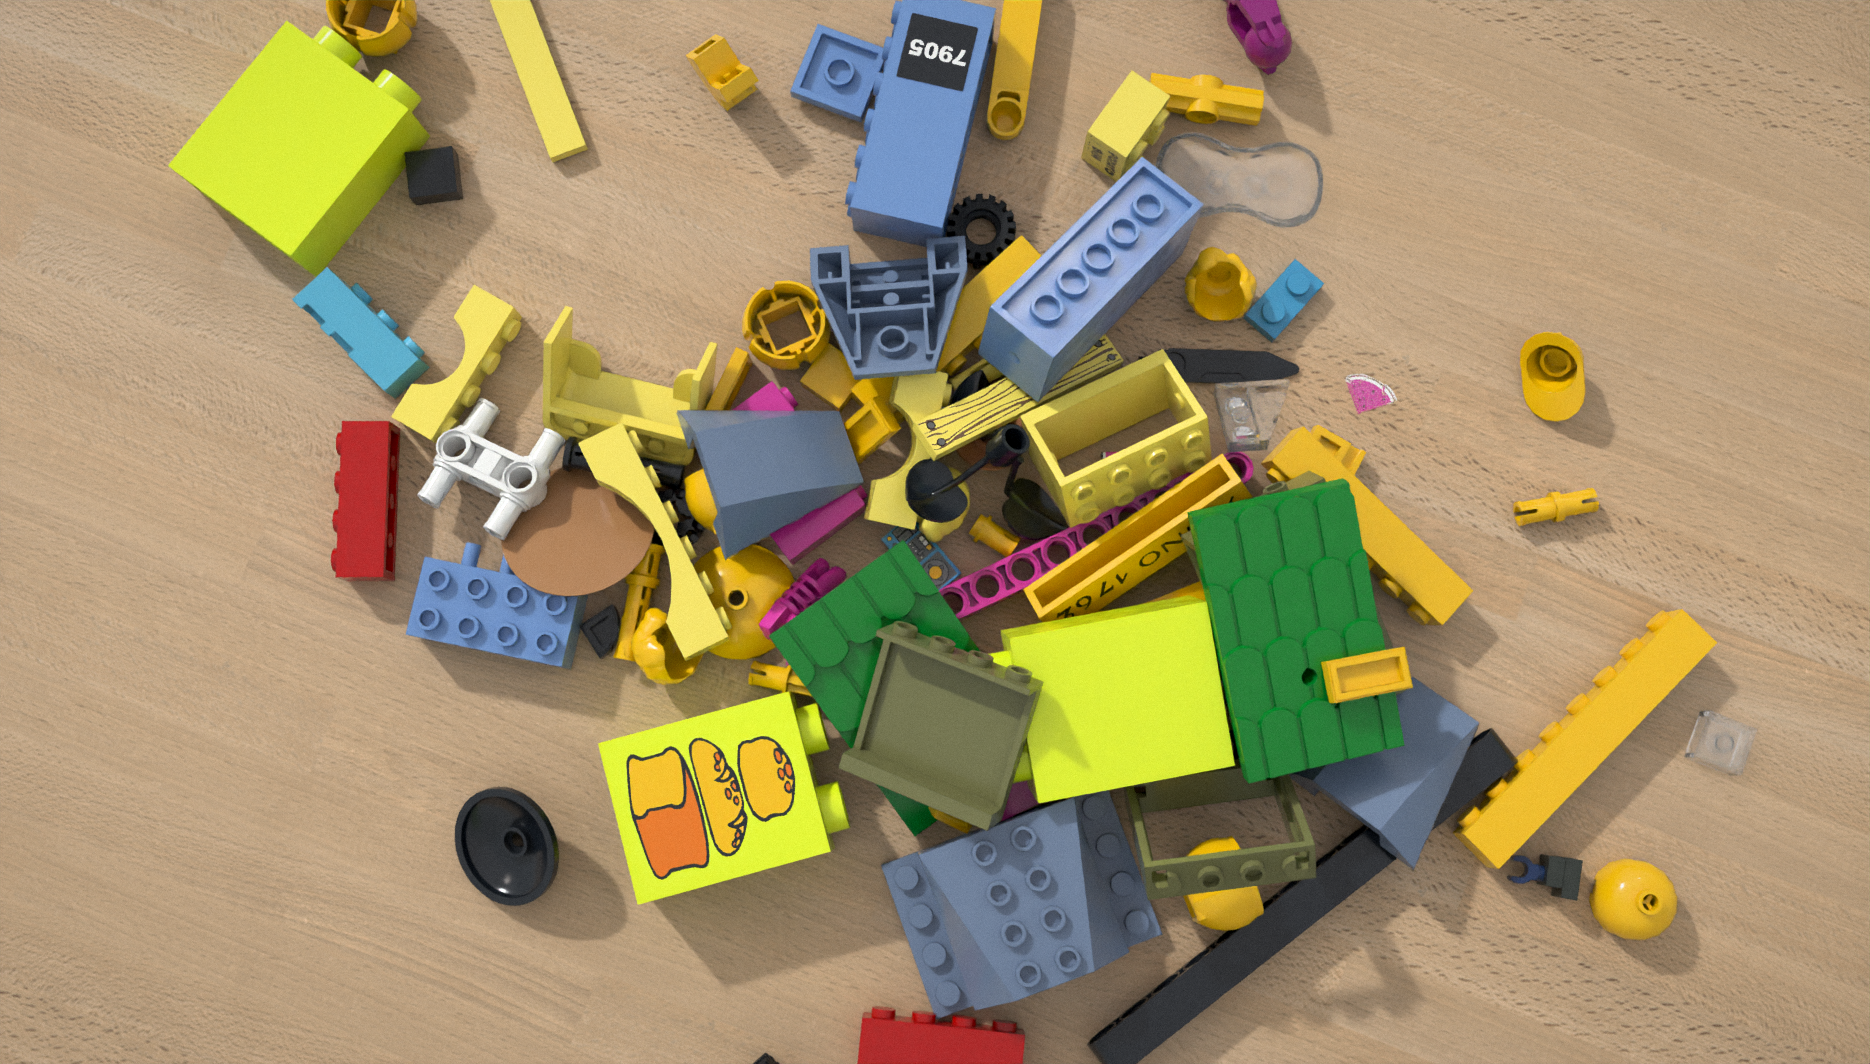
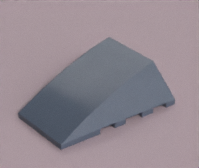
[677,410,864,560]
[1289,677,1479,870]

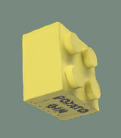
[1081,70,1170,182]

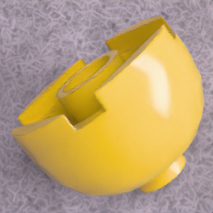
[1589,858,1678,941]

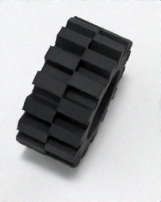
[947,194,1016,269]

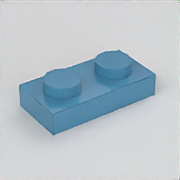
[1243,259,1324,343]

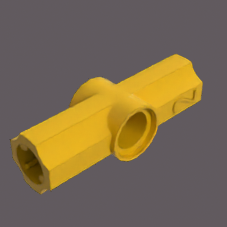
[1149,73,1264,126]

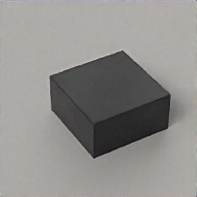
[404,146,463,206]

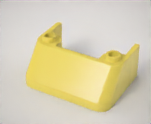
[543,306,718,466]

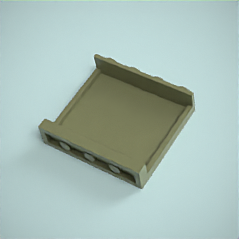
[839,621,1044,831]

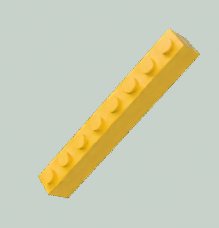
[1452,609,1717,869]

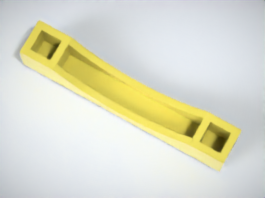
[578,422,732,661]

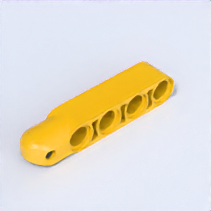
[987,0,1042,140]

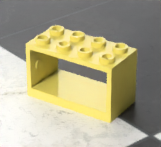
[1020,349,1212,528]

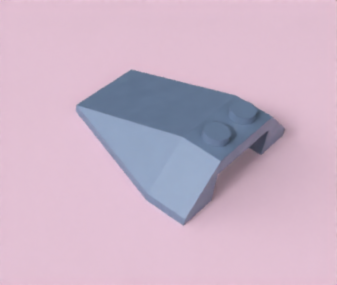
[810,236,968,380]

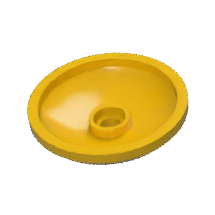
[693,544,795,660]

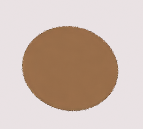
[501,468,654,596]

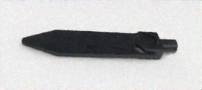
[1138,348,1299,385]

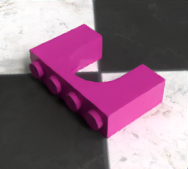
[733,381,868,565]

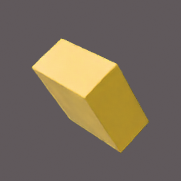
[800,343,861,413]

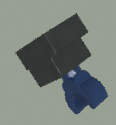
[1507,854,1583,901]

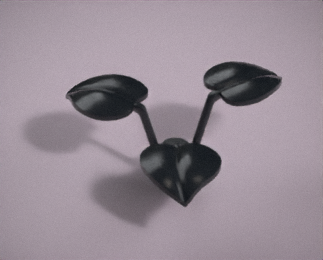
[905,370,1069,540]

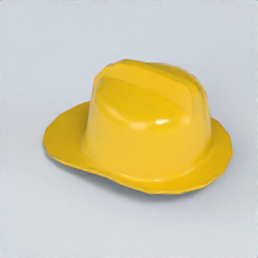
[1520,332,1586,422]

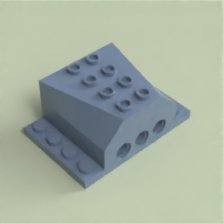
[881,790,1162,1020]

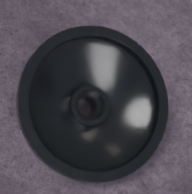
[455,786,559,906]

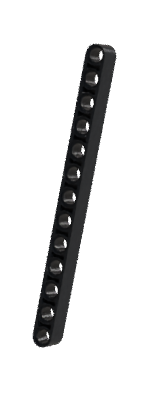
[1087,728,1518,1064]

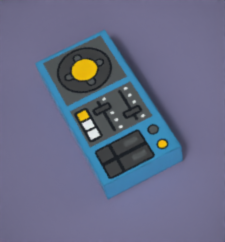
[881,522,961,590]

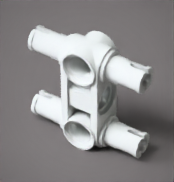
[417,398,566,540]

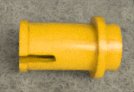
[969,514,1021,558]

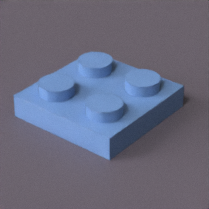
[790,24,885,122]

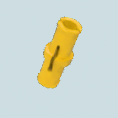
[1513,488,1599,526]

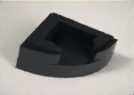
[579,604,621,659]

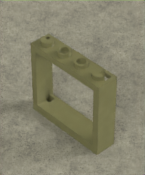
[1124,758,1316,900]

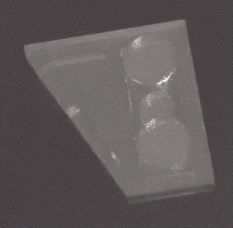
[1214,379,1290,453]

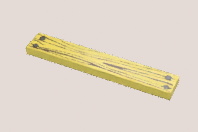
[912,334,1124,461]

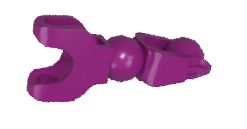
[1223,0,1292,75]

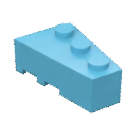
[292,267,430,399]

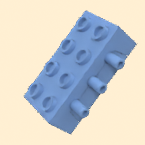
[406,542,589,670]

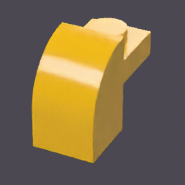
[685,34,759,111]

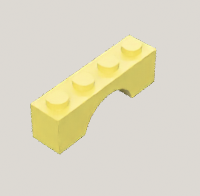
[391,285,522,443]
[863,371,952,530]

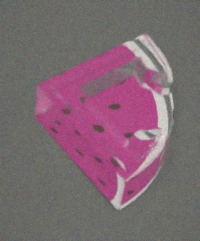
[1345,374,1397,414]

